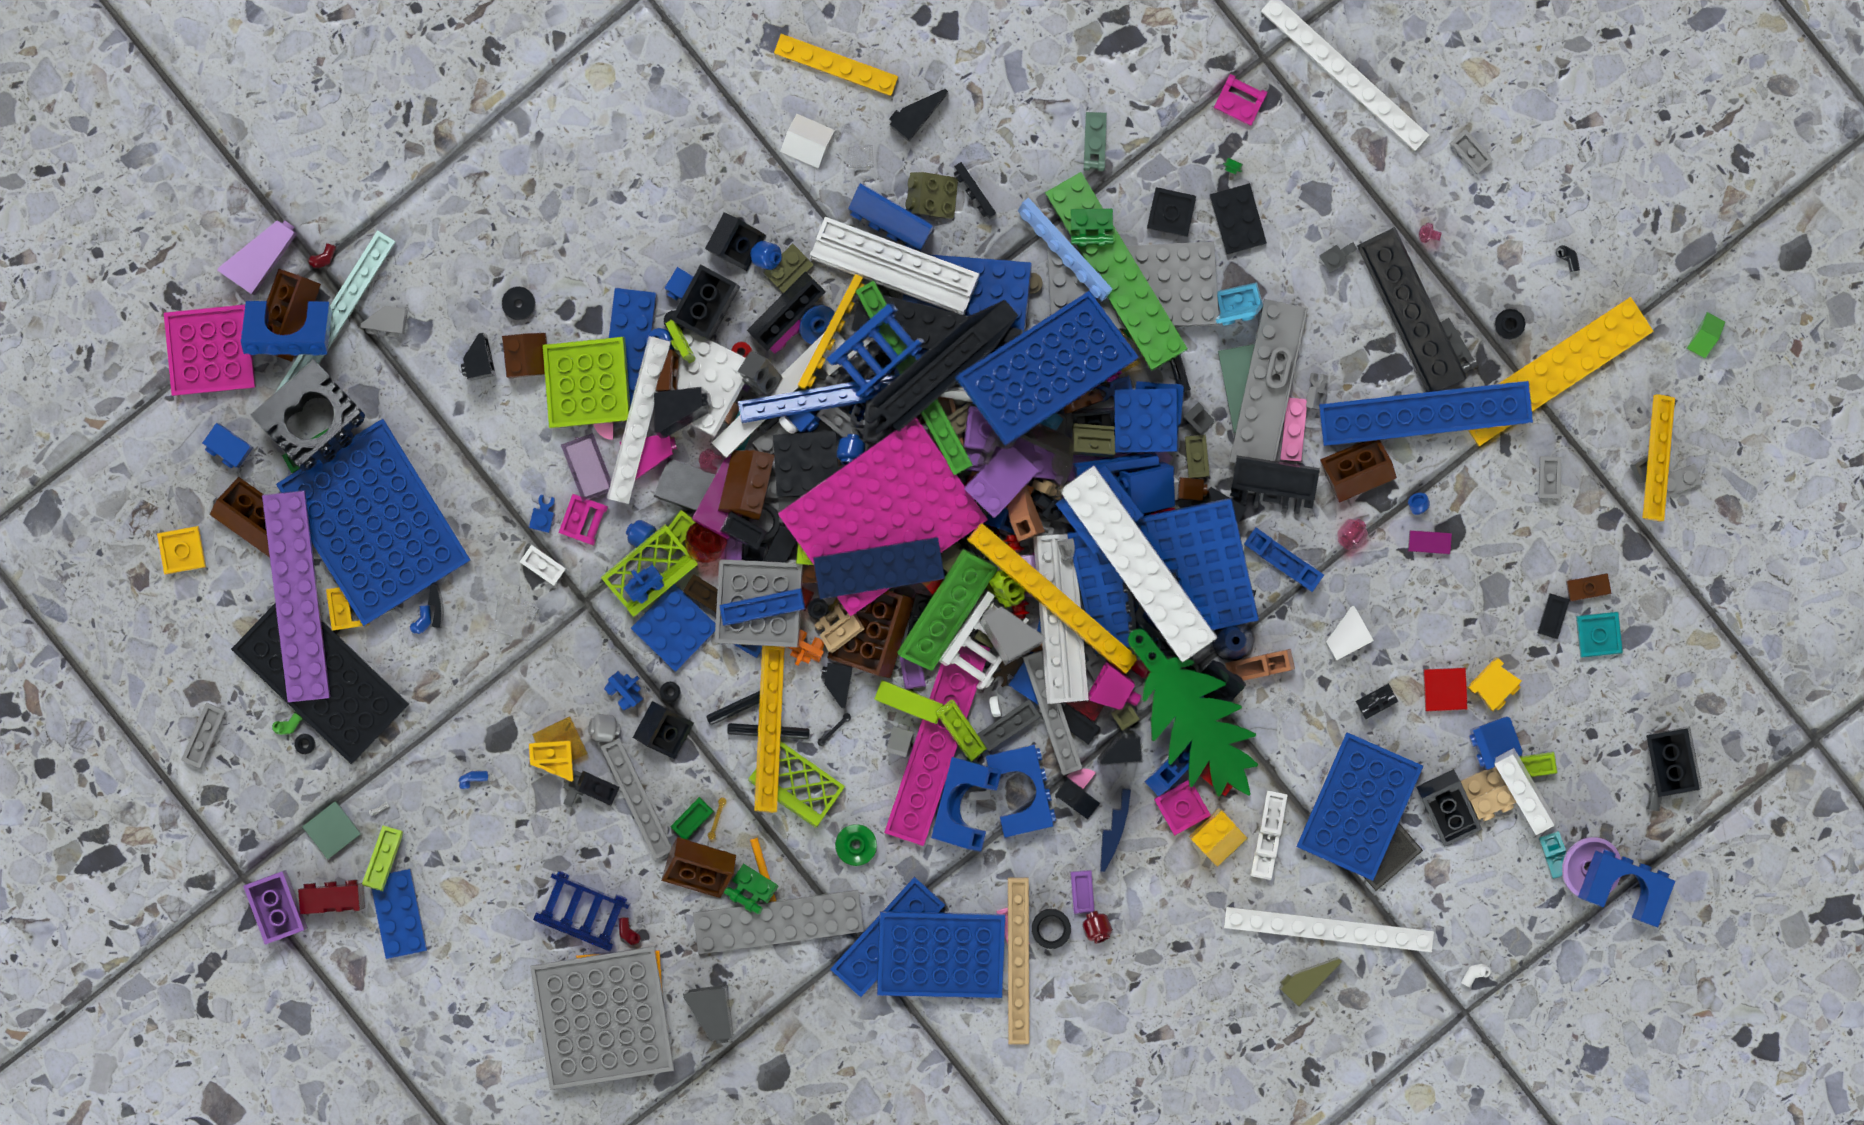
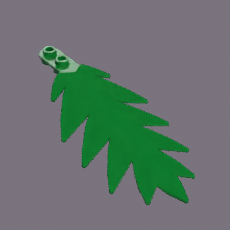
[1128,629,1258,797]

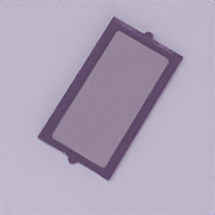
[561,433,611,502]

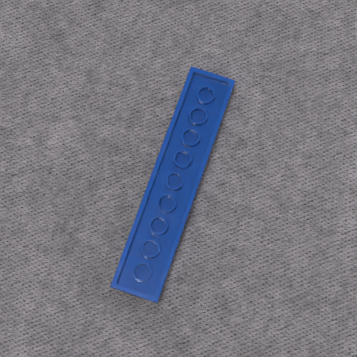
[1319,381,1533,446]

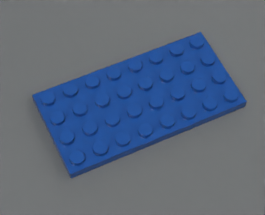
[956,291,1139,446]

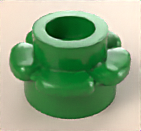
[1223,158,1243,175]

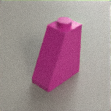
[620,435,677,481]

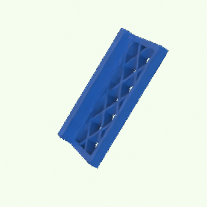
[1073,452,1159,481]

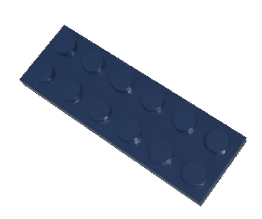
[813,537,945,599]

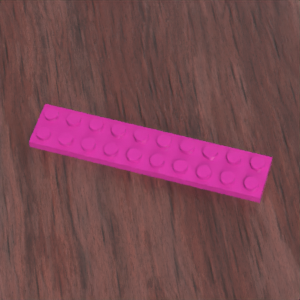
[884,636,990,846]

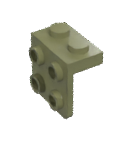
[905,172,958,219]

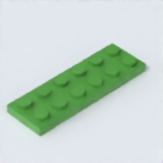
[897,549,998,671]

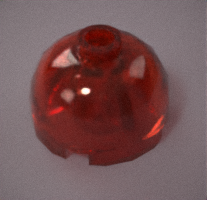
[685,523,727,563]

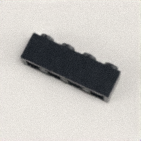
[747,271,826,351]

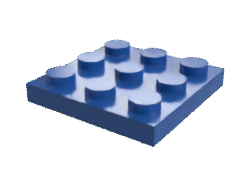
[1115,388,1179,453]
[1056,465,1144,554]
[631,584,716,672]

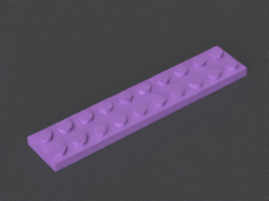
[262,490,330,702]

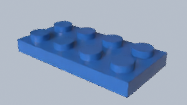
[371,868,427,959]

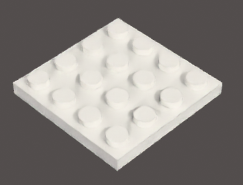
[674,328,746,437]

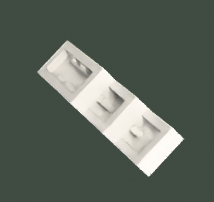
[1250,791,1288,880]

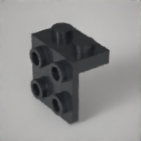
[1201,660,1246,702]

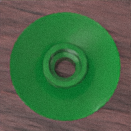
[835,824,877,866]

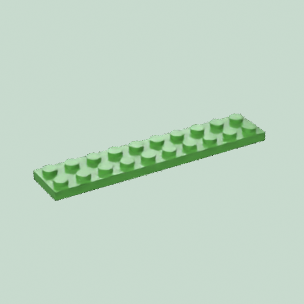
[1045,172,1188,371]

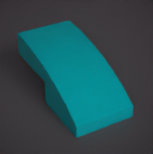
[1539,831,1566,879]

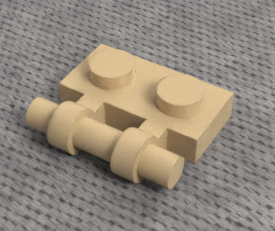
[815,603,864,653]

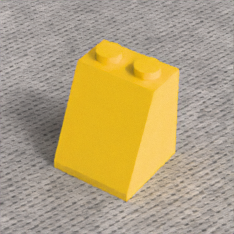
[1189,808,1247,867]

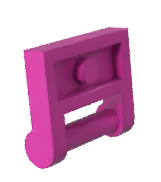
[1213,74,1267,126]
[558,494,608,546]

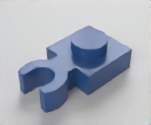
[1096,376,1134,402]
[529,494,555,533]

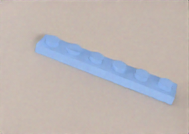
[1018,198,1112,302]

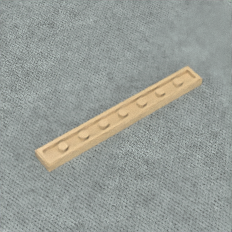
[1008,877,1029,1044]

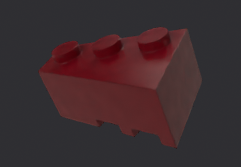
[298,879,365,914]

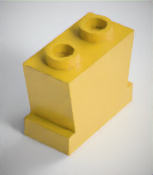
[1467,657,1522,711]

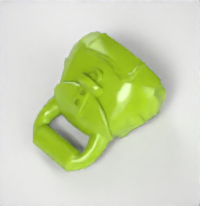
[986,570,1025,608]

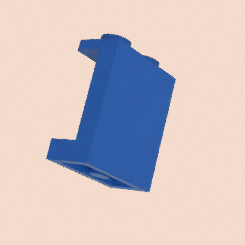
[1119,461,1175,514]

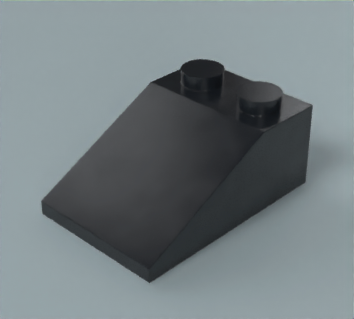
[1416,769,1482,847]

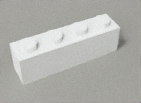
[1495,748,1555,835]

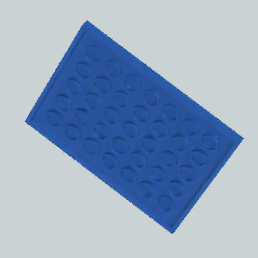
[276,419,471,626]

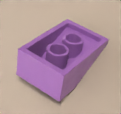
[964,443,1039,518]

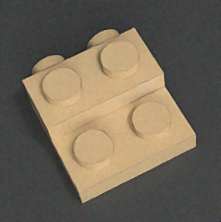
[1460,765,1517,821]

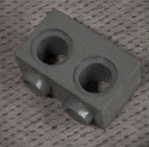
[737,351,783,397]

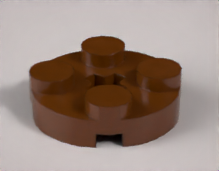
[1063,389,1104,414]

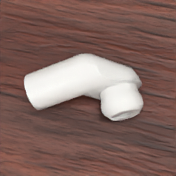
[1461,964,1491,987]

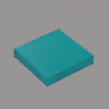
[1576,612,1623,658]

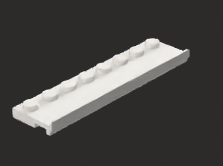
[810,217,980,315]
[1033,534,1089,704]

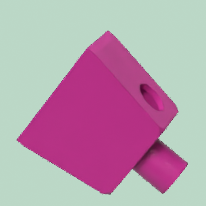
[1088,661,1141,710]

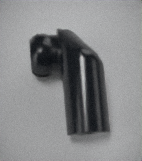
[1556,245,1580,272]

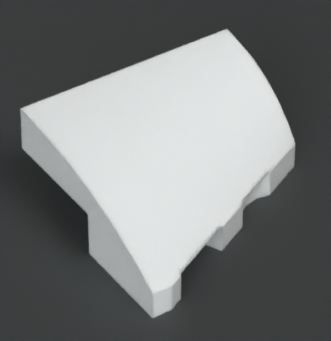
[1326,605,1374,660]

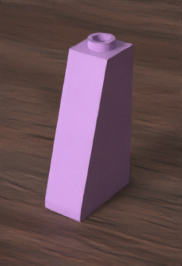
[218,220,297,295]

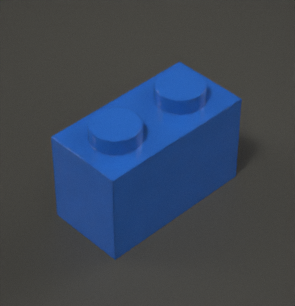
[202,423,254,468]

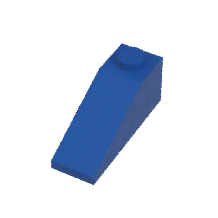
[1144,741,1192,797]

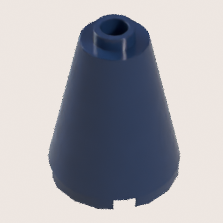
[1212,623,1254,661]

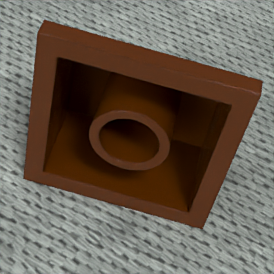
[502,333,547,379]

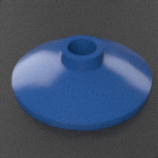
[800,305,835,344]

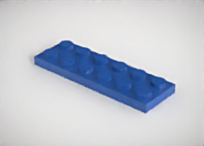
[609,288,657,407]
[830,876,945,997]

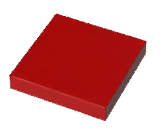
[1423,668,1468,711]

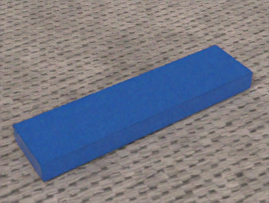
[719,588,806,626]

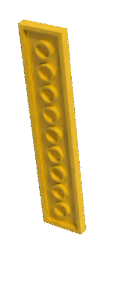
[1468,297,1654,446]

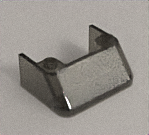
[977,423,1074,498]

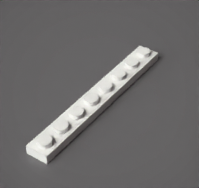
[607,336,670,504]

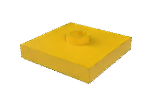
[157,526,206,575]

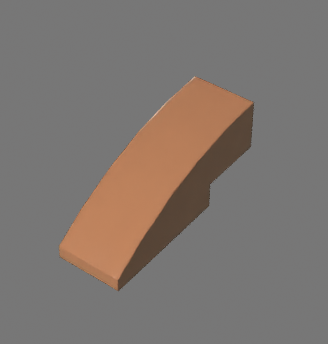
[1225,649,1295,681]

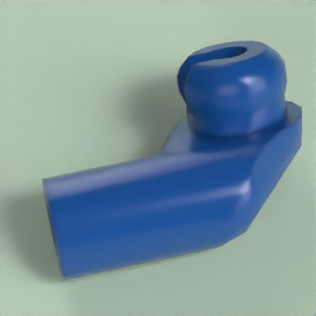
[410,605,431,634]
[458,771,488,789]

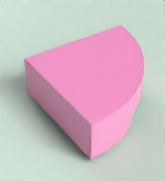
[593,422,614,440]
[1067,768,1096,789]

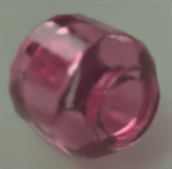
[1337,518,1368,550]

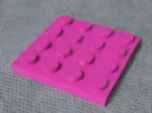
[164,305,256,396]

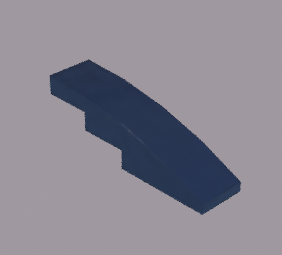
[1100,788,1131,872]

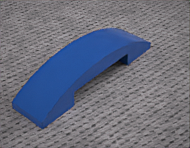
[1244,527,1324,592]

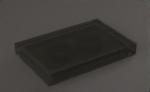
[1364,823,1423,891]

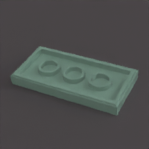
[1218,344,1254,433]

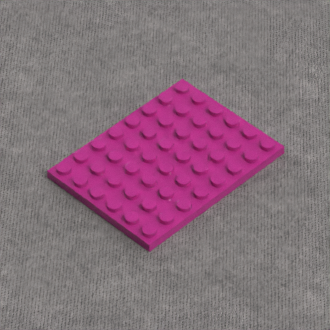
[778,418,988,616]

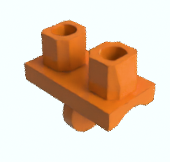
[787,629,824,666]

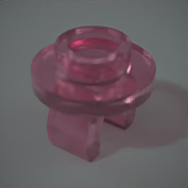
[1419,222,1442,243]
[699,449,722,470]

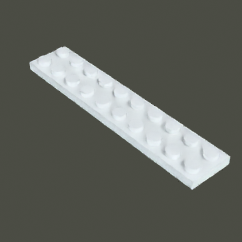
[1059,466,1217,662]

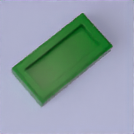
[670,797,714,839]

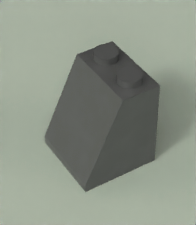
[683,984,734,1044]

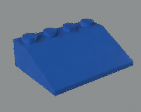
[848,183,933,252]

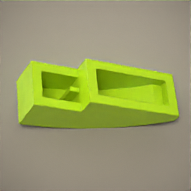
[874,680,944,724]

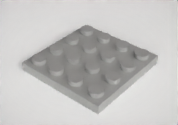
[715,559,803,647]

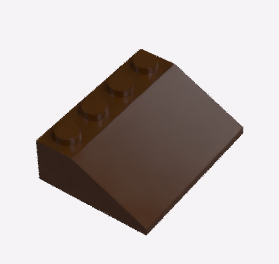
[827,590,915,678]

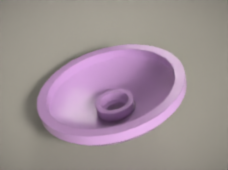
[1562,837,1621,896]

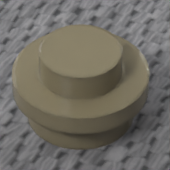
[1029,273,1043,294]

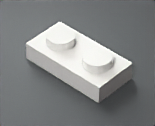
[520,545,566,586]

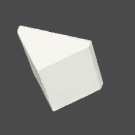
[780,114,835,168]

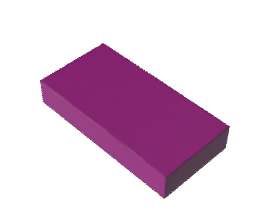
[1408,530,1452,554]

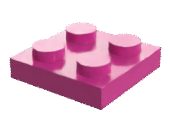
[1154,779,1211,836]

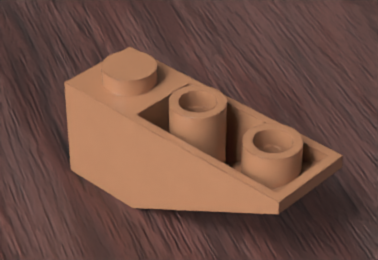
[1007,485,1045,542]

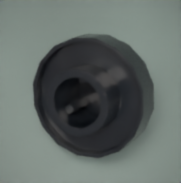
[1494,309,1526,340]

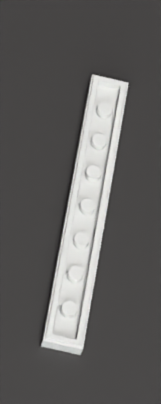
[712,332,845,458]

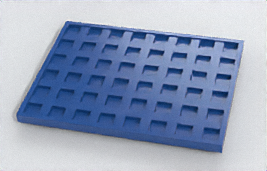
[1067,498,1259,654]

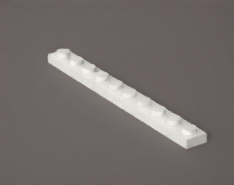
[1260,0,1429,151]
[1224,907,1434,952]

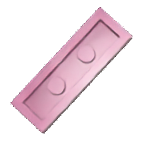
[1280,397,1307,462]

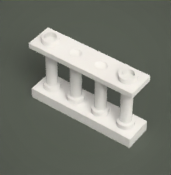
[939,591,1029,690]

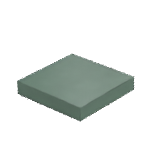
[302,801,361,859]

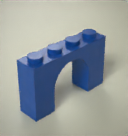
[241,301,332,356]
[986,744,1056,838]
[931,757,1002,852]
[1578,849,1676,928]

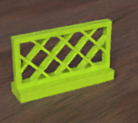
[601,524,698,617]
[748,741,845,828]

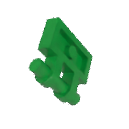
[1071,208,1113,246]
[724,863,779,915]

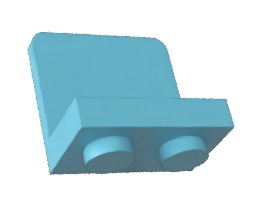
[1216,282,1263,325]

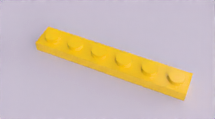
[774,34,898,96]
[798,274,865,390]
[1643,394,1675,522]

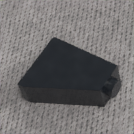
[654,387,711,438]

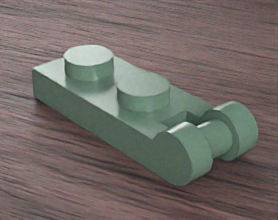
[1084,112,1107,171]

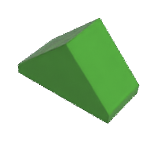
[1686,312,1725,359]

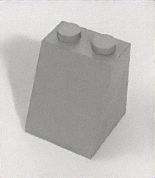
[980,606,1045,665]

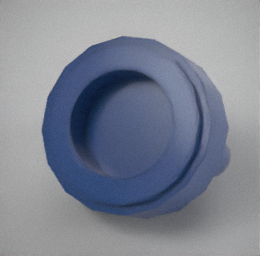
[1408,493,1430,515]

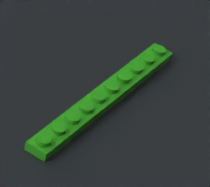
[855,280,973,475]

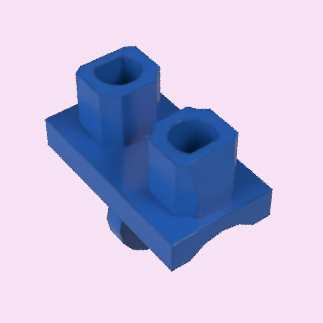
[623,564,664,604]
[604,671,643,710]

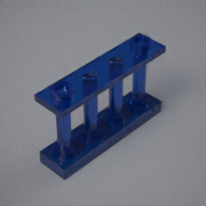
[533,871,630,951]

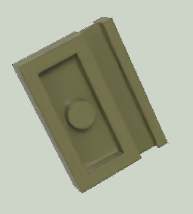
[763,243,814,293]
[1072,423,1115,458]

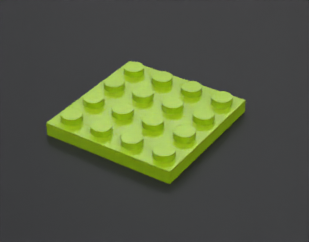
[543,337,630,428]

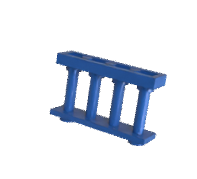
[826,304,925,397]

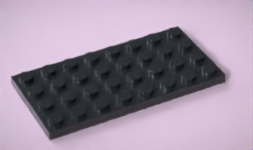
[231,603,410,764]

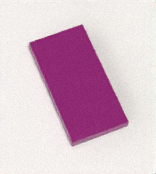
[692,450,741,540]

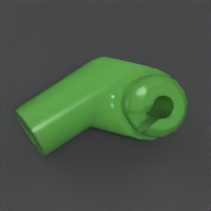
[272,712,303,735]

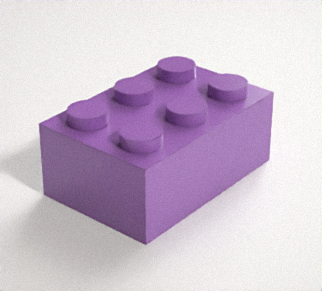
[243,870,308,945]

